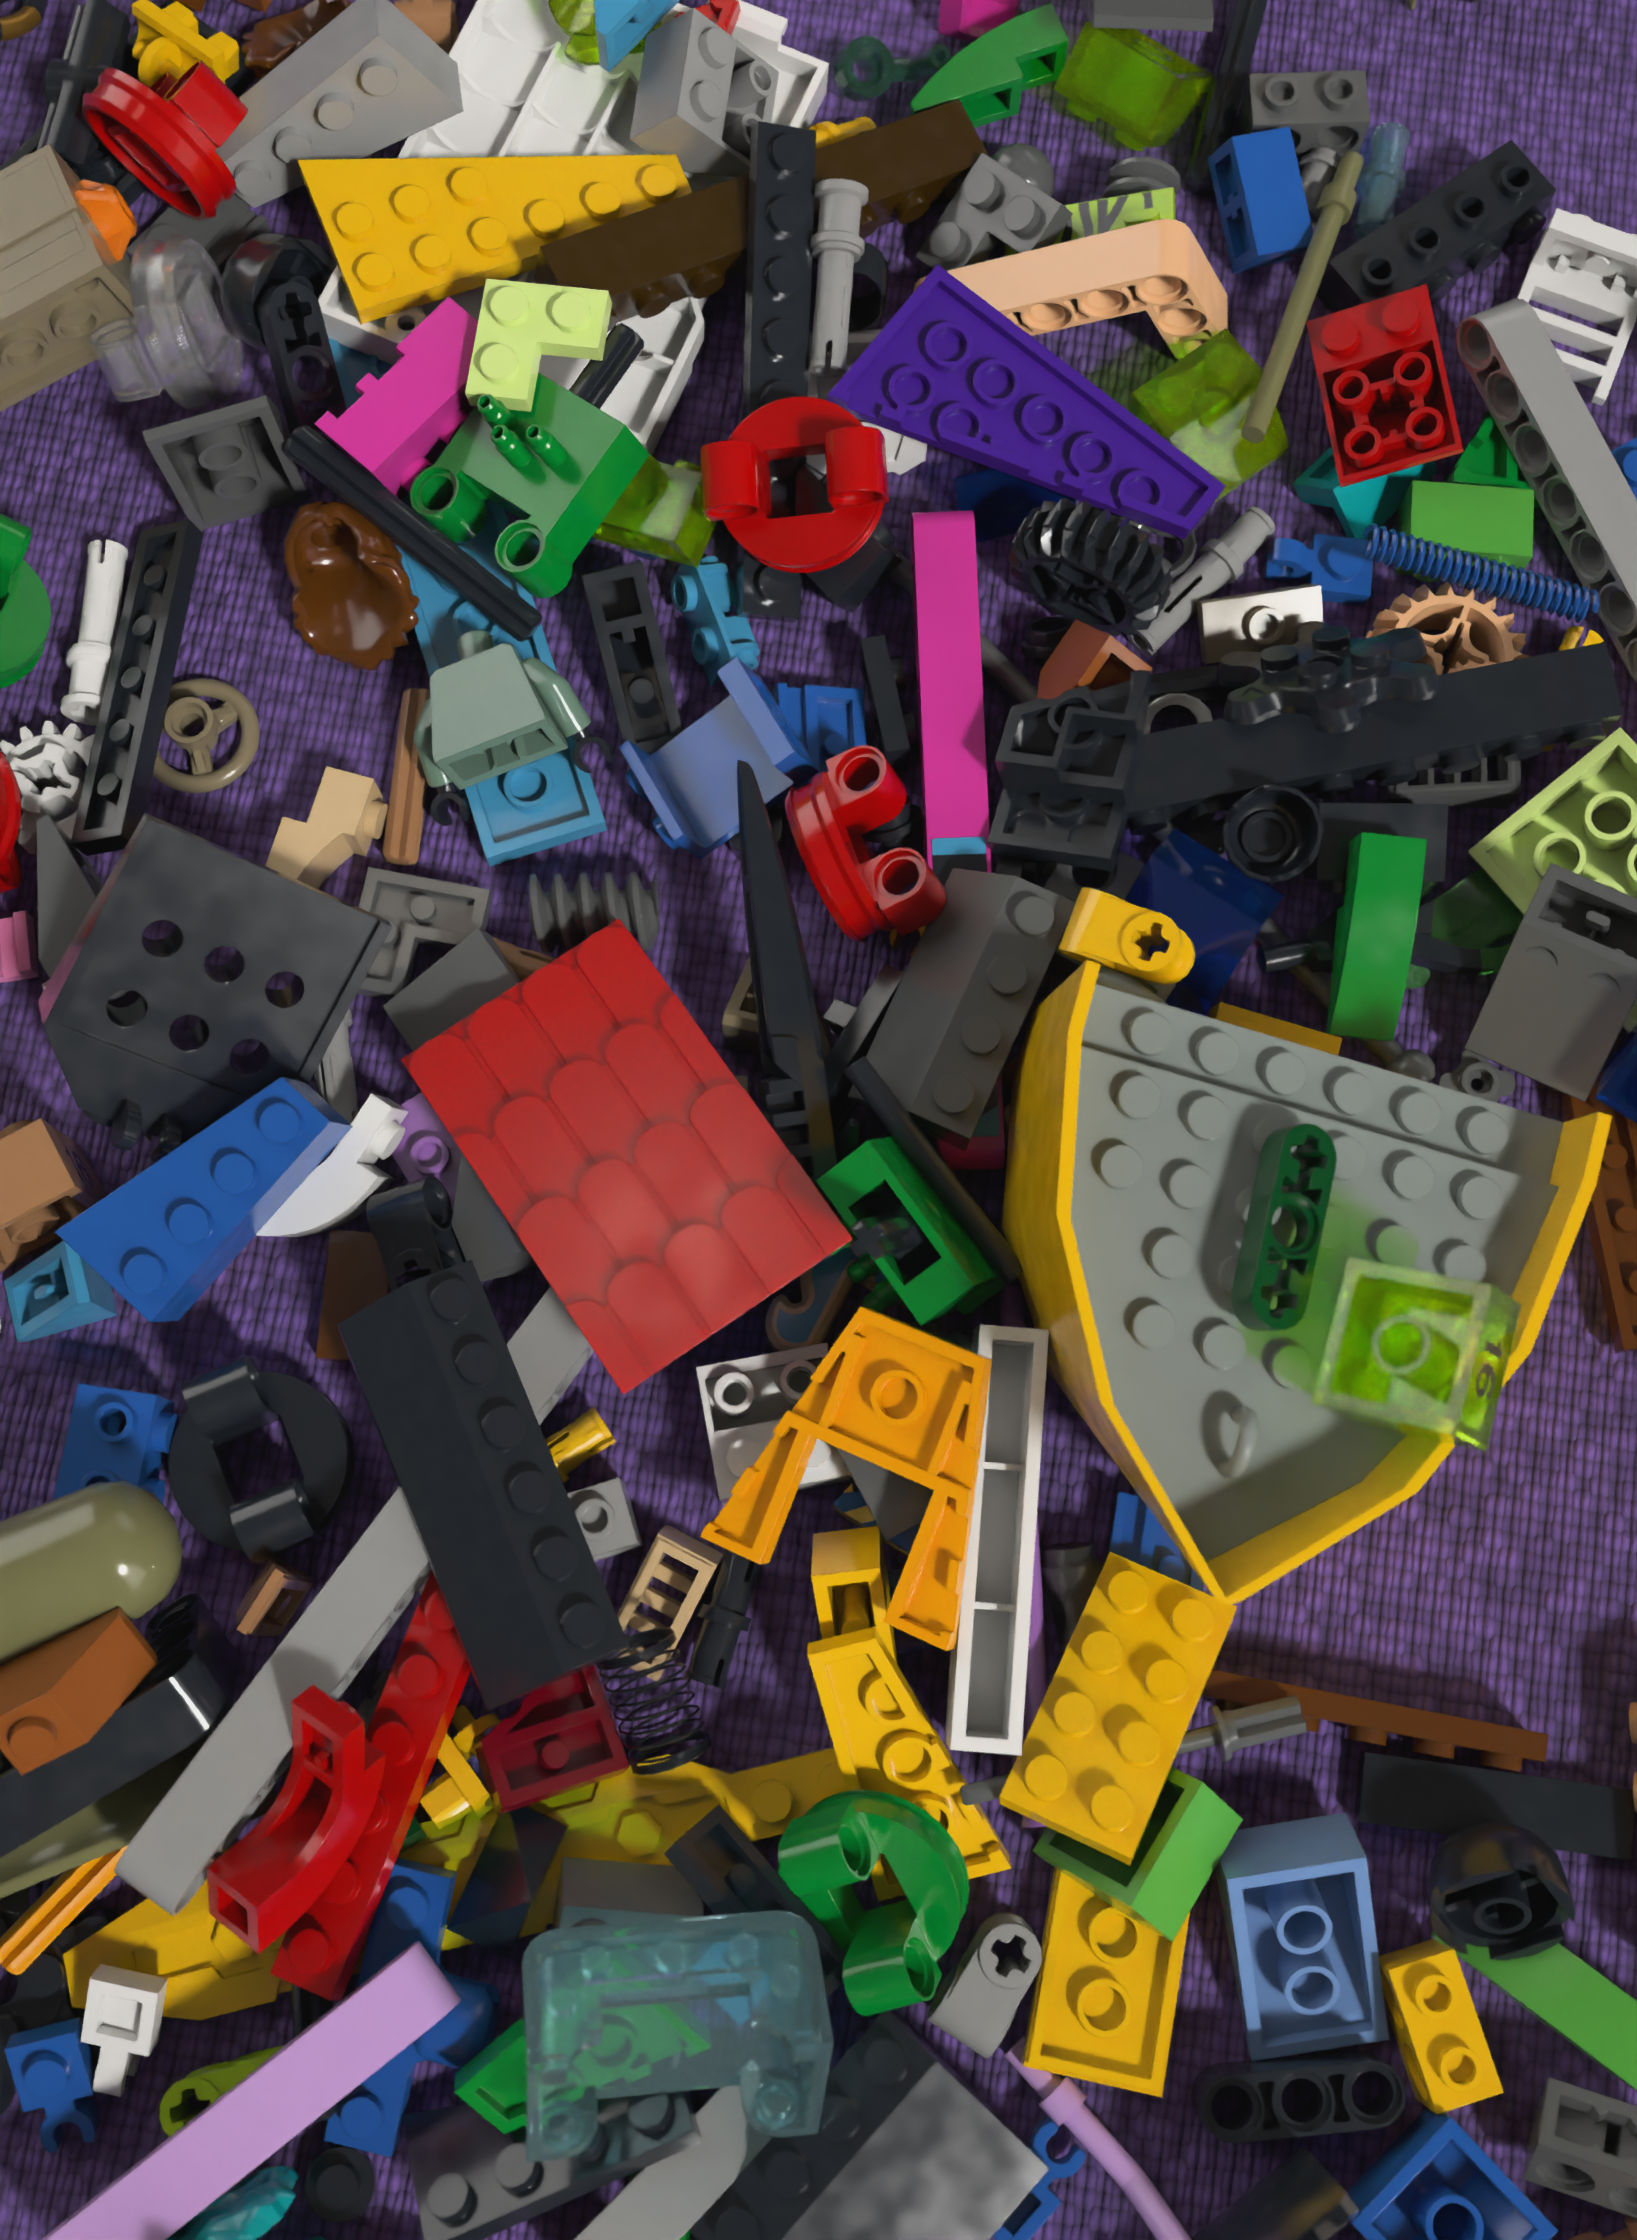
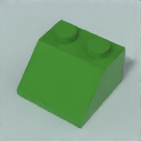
[1033,1767,1243,1942]

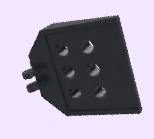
[38,813,392,1162]

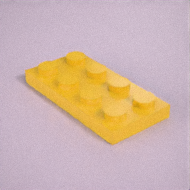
[999,1552,1237,1865]

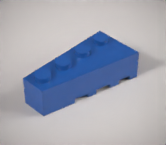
[55,1077,353,1322]

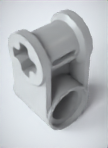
[926,1912,1042,2059]

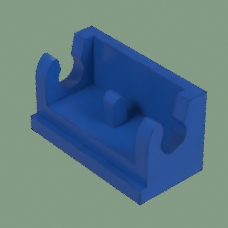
[1207,126,1313,274]

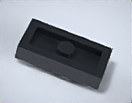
[859,635,919,773]

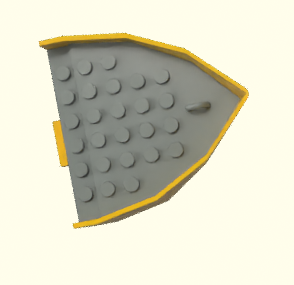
[1002,960,1612,1604]

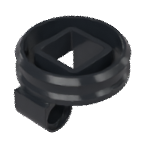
[168,1355,355,1564]

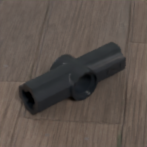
[37,0,131,179]

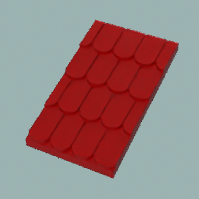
[400,918,853,1395]

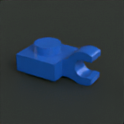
[1264,533,1373,606]

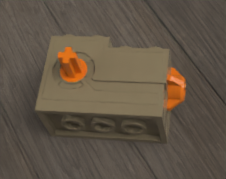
[0,144,159,412]

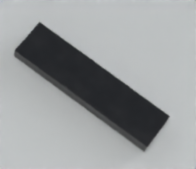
[1354,1751,1635,1860]

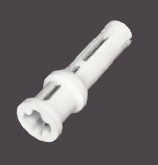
[60,540,128,725]

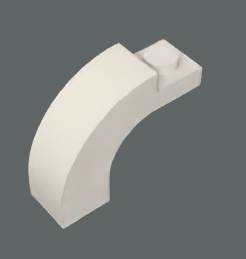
[256,1093,409,1237]

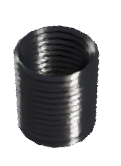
[849,242,889,332]

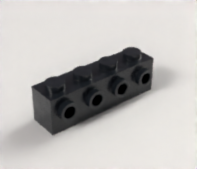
[1316,140,1556,313]

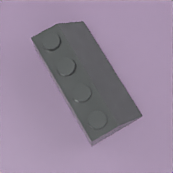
[848,868,1076,1151]

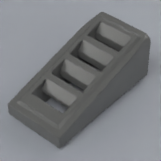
[1385,754,1521,809]

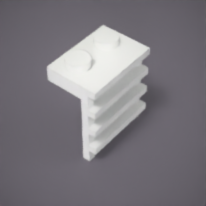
[1517,208,1637,406]

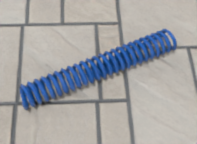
[1362,523,1600,623]

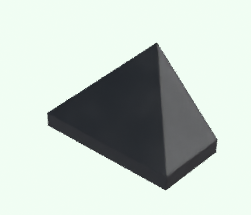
[446,1806,569,1958]

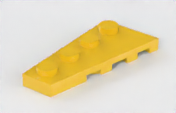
[807,1626,1011,1901]

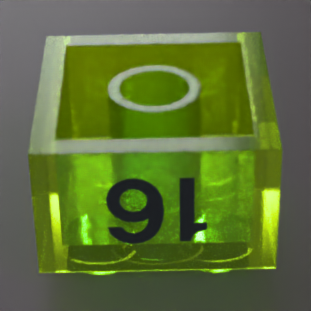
[1311,1257,1522,1452]

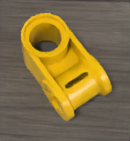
[1058,887,1195,985]

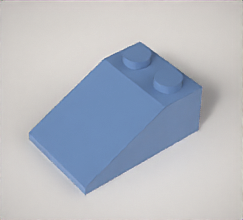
[1216,1812,1389,2061]

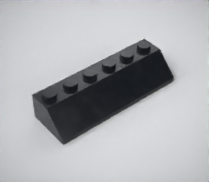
[337,1260,629,1711]

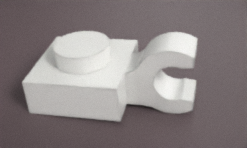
[80,1964,168,2097]

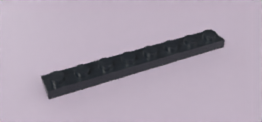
[735,121,816,622]

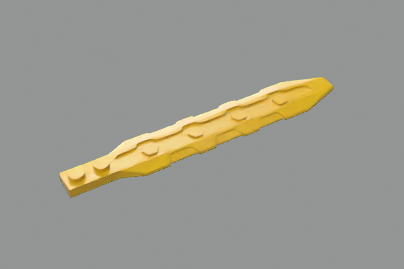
[63,1746,847,2020]

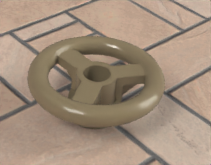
[153,678,260,793]

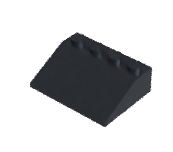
[690,2010,1051,2240]

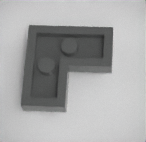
[915,152,1073,271]
[357,867,494,1000]

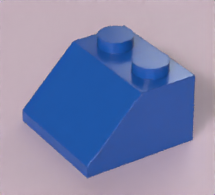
[1346,2108,1558,2240]

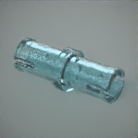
[1353,122,1410,239]

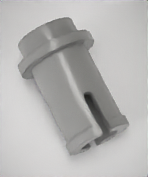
[1298,147,1341,228]

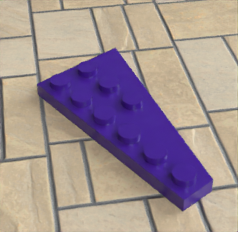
[826,264,1226,540]

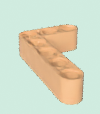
[913,219,1228,367]

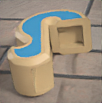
[765,1247,909,1352]

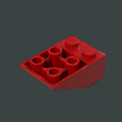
[1306,284,1464,488]

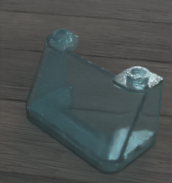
[522,1910,834,2163]

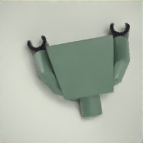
[413,630,614,826]

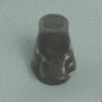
[1041,1541,1103,1643]

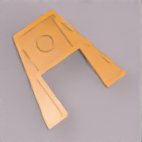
[700,1307,992,1651]

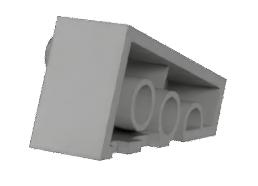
[215,0,463,208]

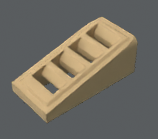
[617,1525,723,1681]

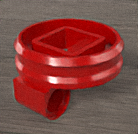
[83,60,248,220]
[700,396,889,573]
[785,745,946,942]

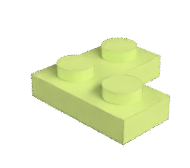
[465,278,612,412]

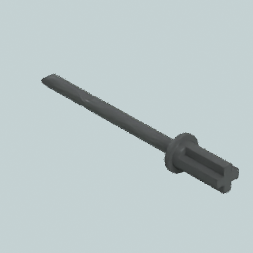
[960,1695,1307,1806]

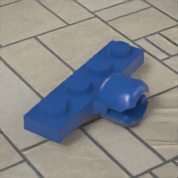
[324,1857,499,2157]

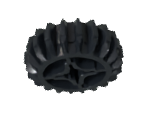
[1007,498,1174,636]

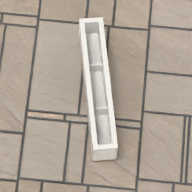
[944,1324,1049,1755]

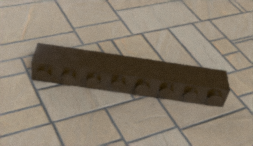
[533,99,989,332]

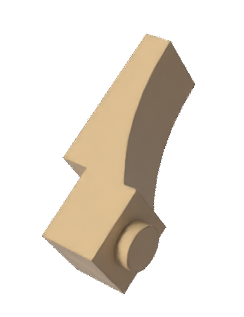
[265,766,388,889]

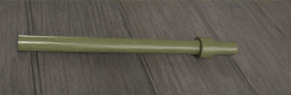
[1241,151,1364,443]

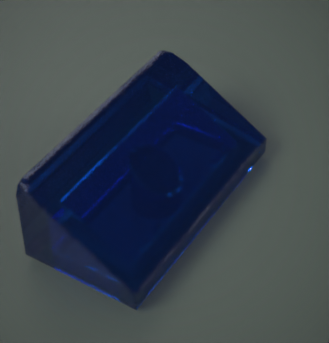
[951,468,1076,543]

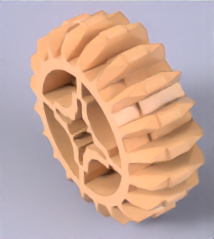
[1366,581,1530,675]

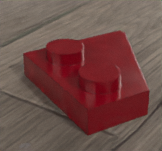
[475,1665,630,1815]

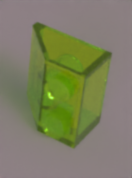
[1054,21,1213,152]
[1128,328,1290,504]

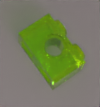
[593,455,717,568]

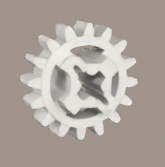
[0,721,95,854]

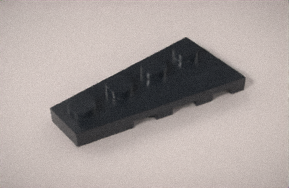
[402,2065,703,2240]

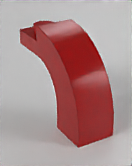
[206,1684,386,1954]

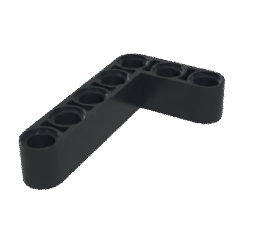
[0,1593,235,1858]

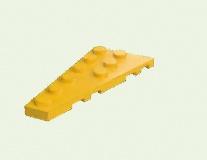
[298,154,693,324]

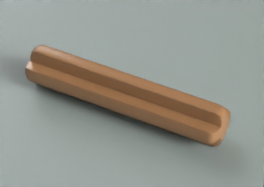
[383,688,430,866]

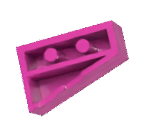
[315,297,478,500]

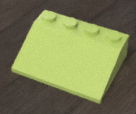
[1468,727,1637,1042]

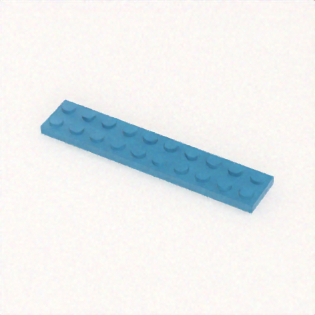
[328,327,607,867]

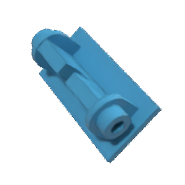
[670,549,760,686]

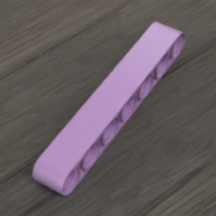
[41,1940,461,2240]

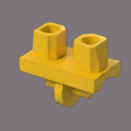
[131,0,239,88]
[420,1705,501,1830]

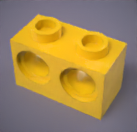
[1379,1939,1504,2114]

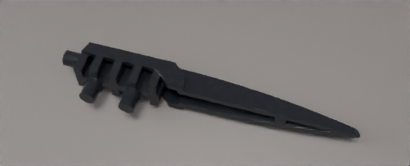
[737,760,838,1212]

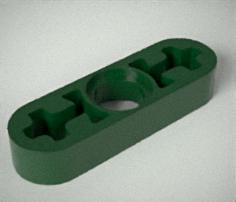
[1231,1123,1337,1332]

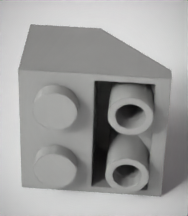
[630,8,779,177]

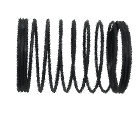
[596,1627,712,1775]

